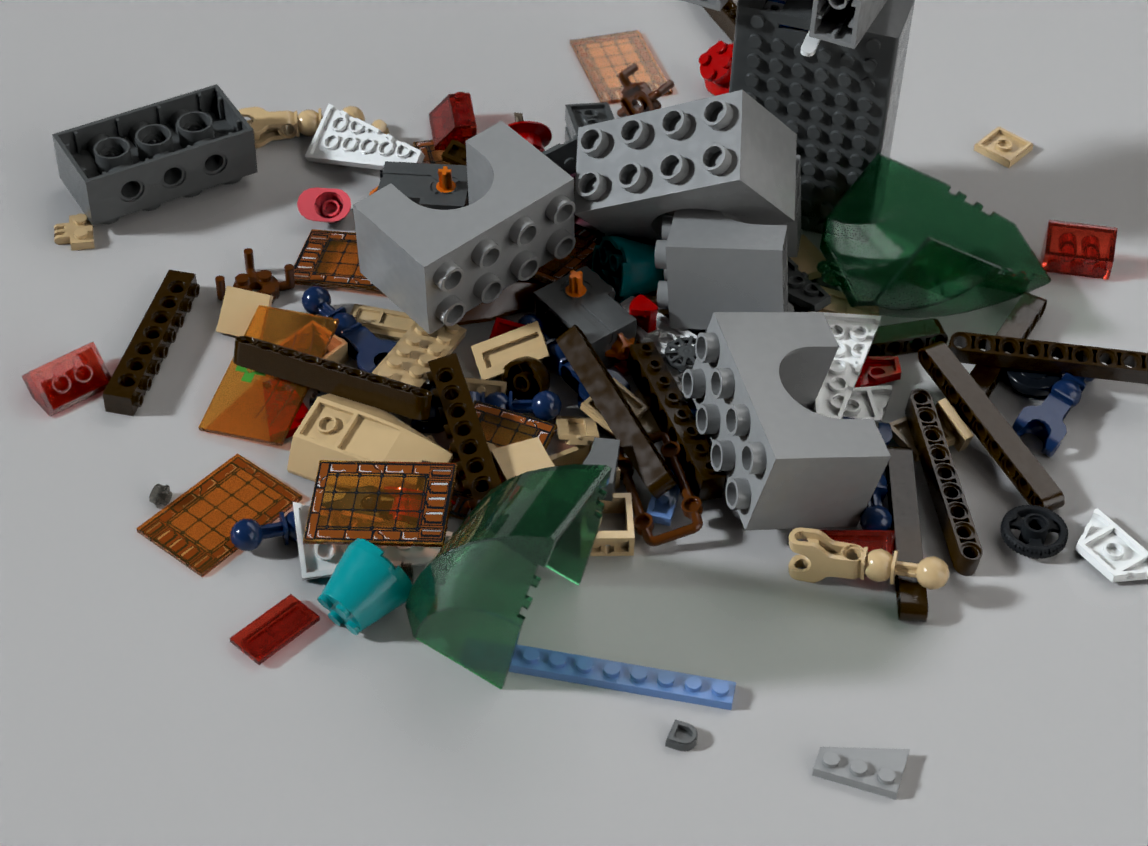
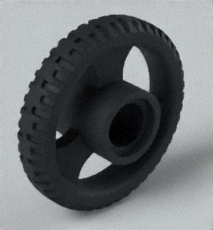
[1000,505,1068,559]

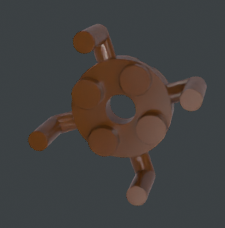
[617,63,674,117]
[215,248,295,305]

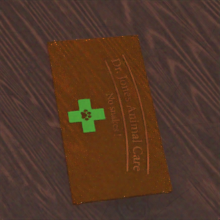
[198,305,339,446]

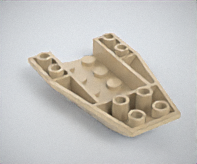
[287,393,454,493]

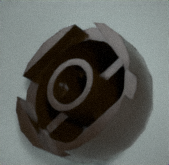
[501,356,550,400]

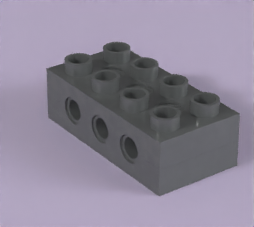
[52,84,258,225]

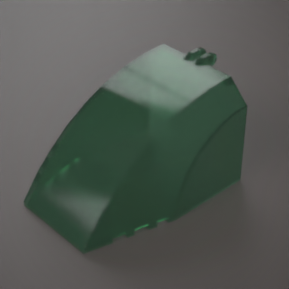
[816,153,1051,318]
[405,464,611,689]

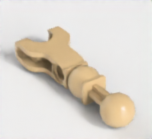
[238,106,365,148]
[788,527,950,590]

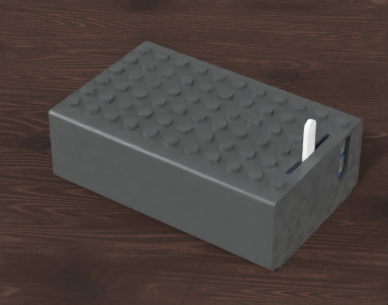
[729,0,915,243]

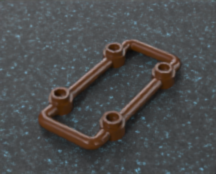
[618,431,703,546]

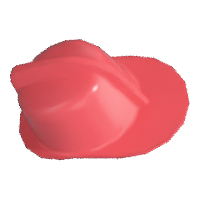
[297,187,351,224]

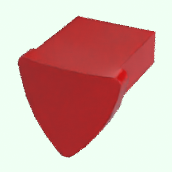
[629,294,658,333]

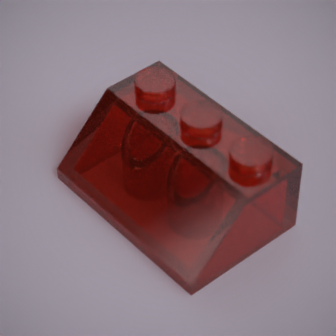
[429,92,477,151]
[1041,220,1117,280]
[21,342,111,416]

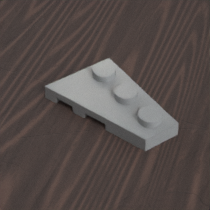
[812,747,910,800]

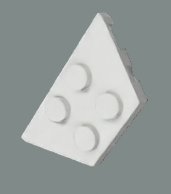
[811,385,892,427]
[1075,508,1148,582]

